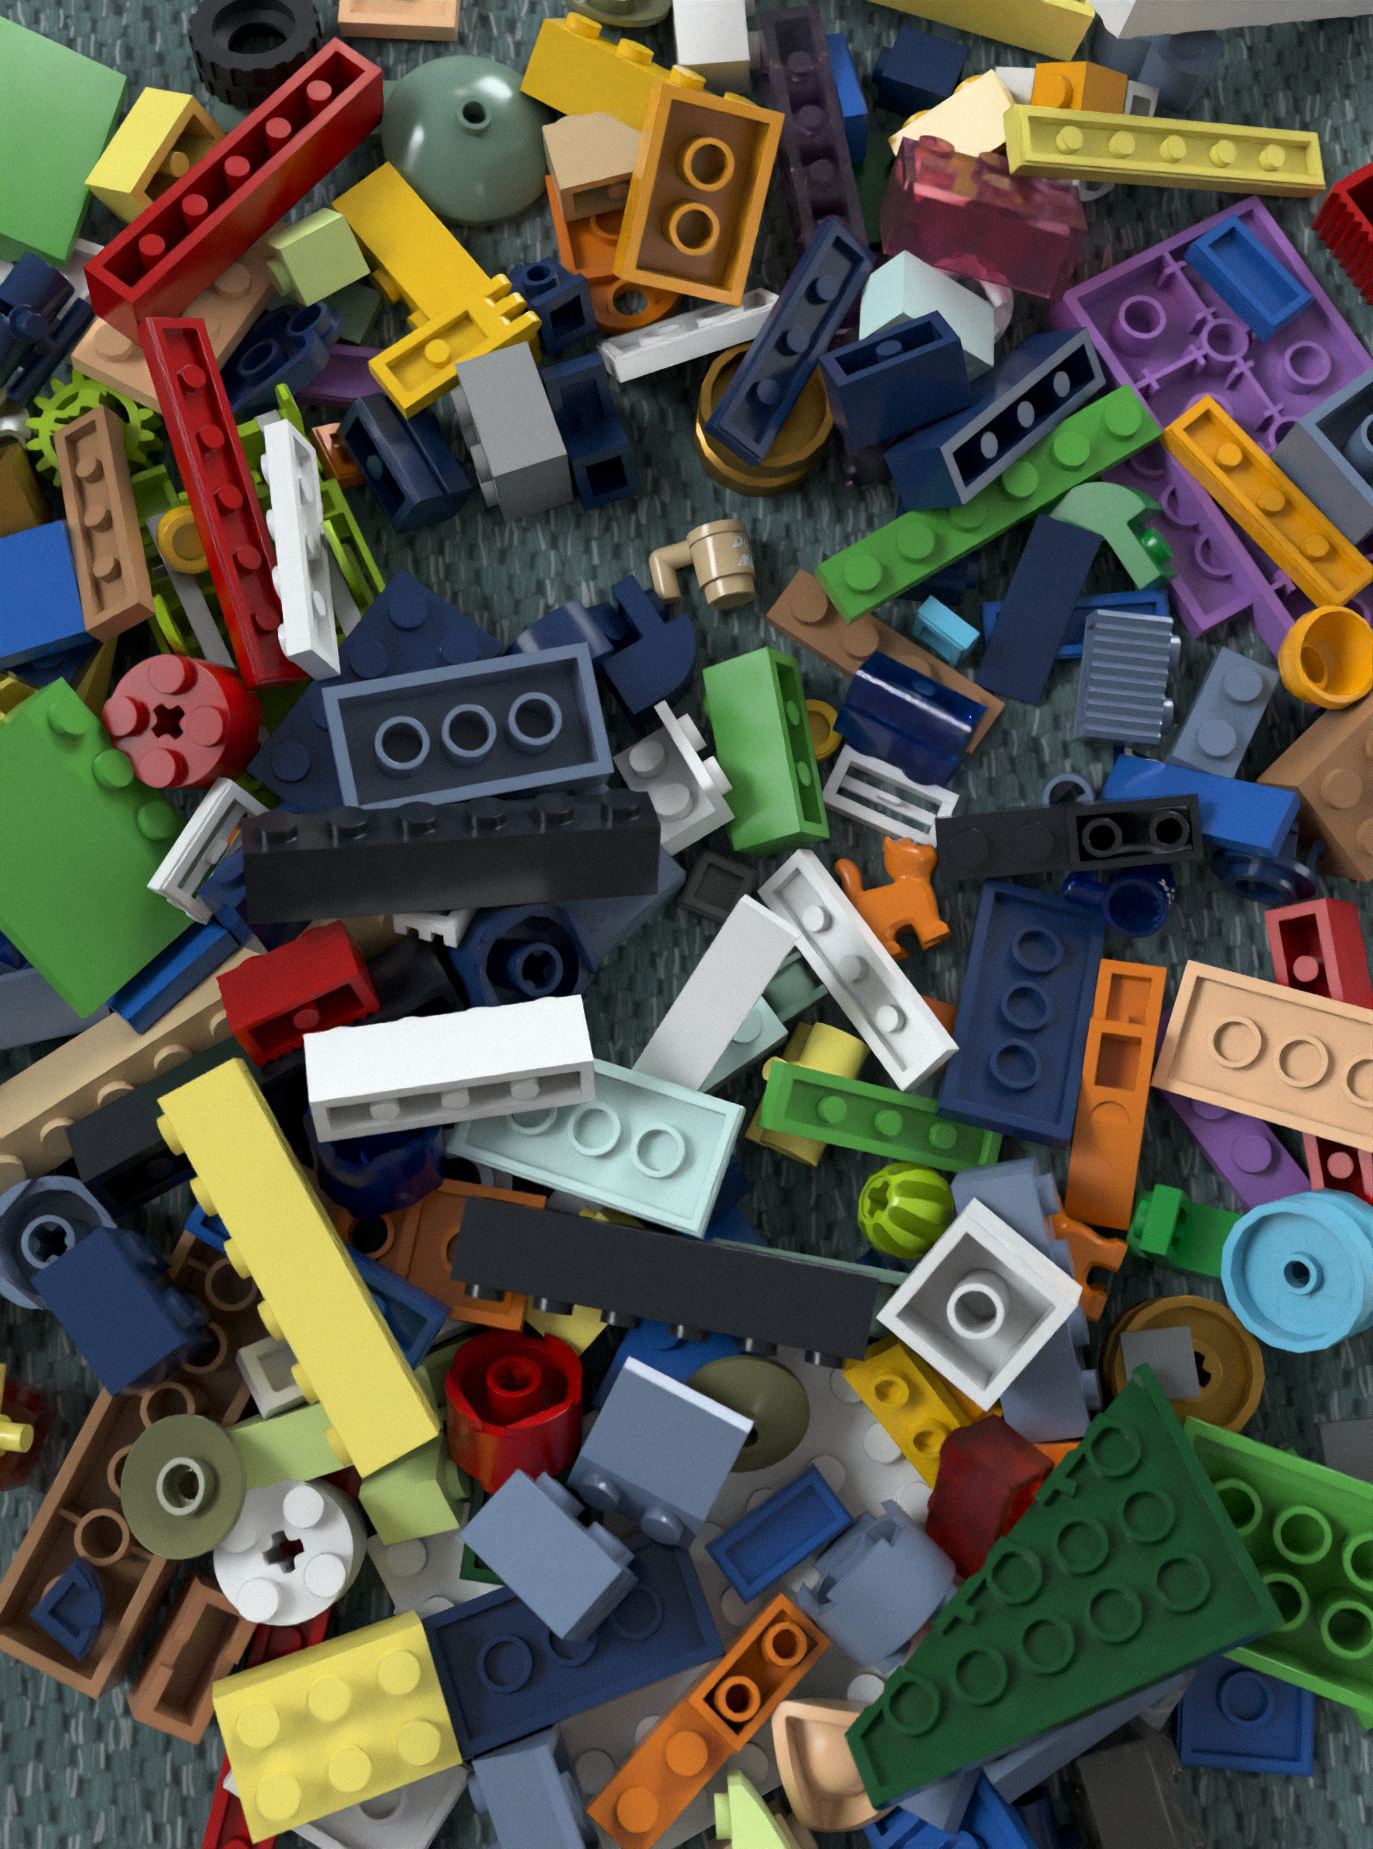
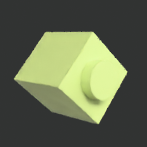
[262,207,370,307]
[358,1431,472,1546]

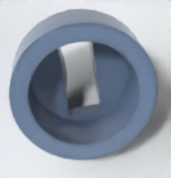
[1043,772,1096,804]

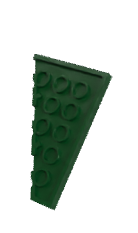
[844,1362,1285,1812]

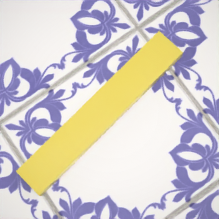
[1002,104,1326,198]

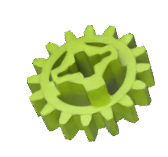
[26,368,164,493]

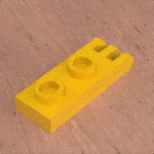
[368,274,542,420]
[842,1333,1002,1502]

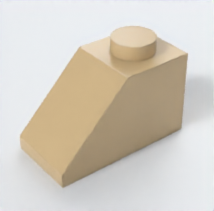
[542,111,641,223]

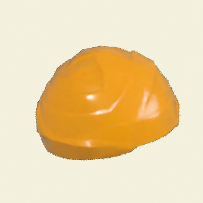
[1278,605,1373,709]

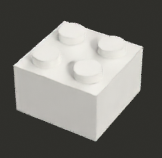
[876,1197,1083,1412]

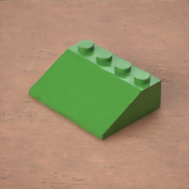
[0,16,129,269]
[0,677,219,1019]
[1182,1415,1373,1716]

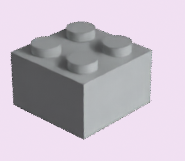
[450,341,574,523]

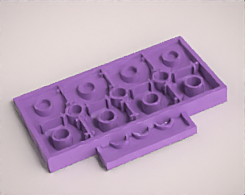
[1048,194,1373,714]

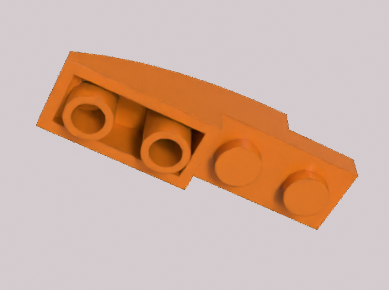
[1064,958,1167,1231]
[583,1593,831,1849]

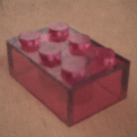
[880,135,1089,302]

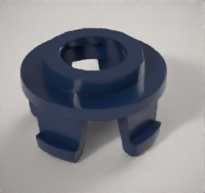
[1210,820,1326,905]

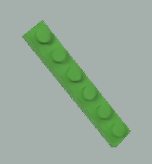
[814,383,1162,626]

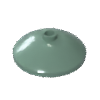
[381,55,555,227]

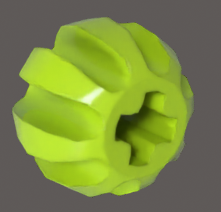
[857,1160,955,1260]

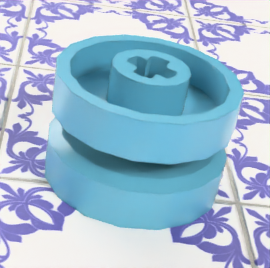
[1220,1188,1373,1353]

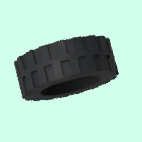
[188,0,324,110]

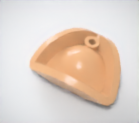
[771,1697,897,1832]

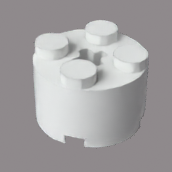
[213,1477,367,1625]

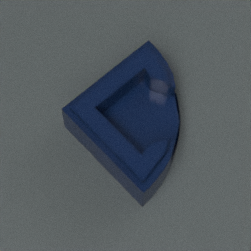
[29,1555,106,1662]

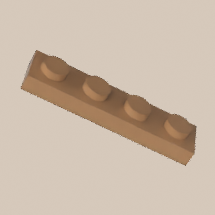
[53,404,156,643]
[765,568,1006,758]

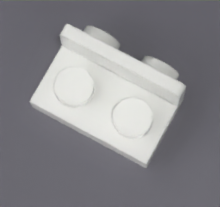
[613,700,735,856]

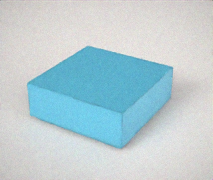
[911,595,980,668]

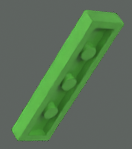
[757,1060,1003,1173]

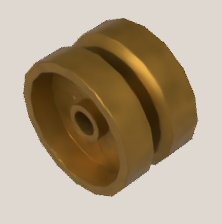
[693,338,834,497]
[1097,1295,1265,1433]

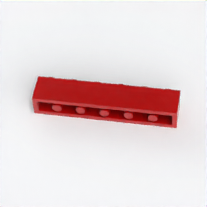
[83,37,384,348]
[1264,898,1373,1207]

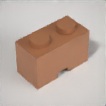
[126,1568,257,1745]

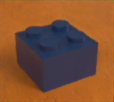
[29,1226,216,1397]

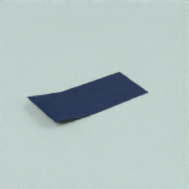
[974,513,1104,706]

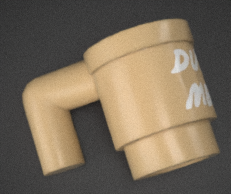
[649,519,756,610]

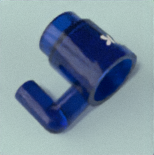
[1061,863,1176,938]

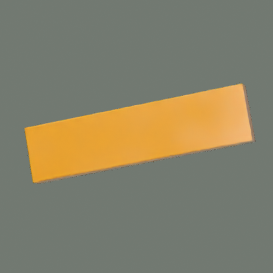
[1158,394,1373,608]

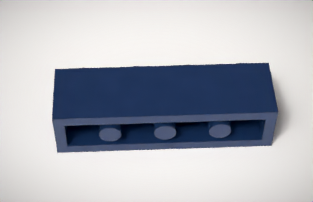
[883,326,1106,511]

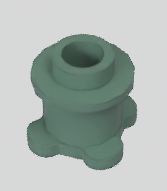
[762,951,830,1026]

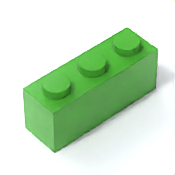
[702,647,830,857]

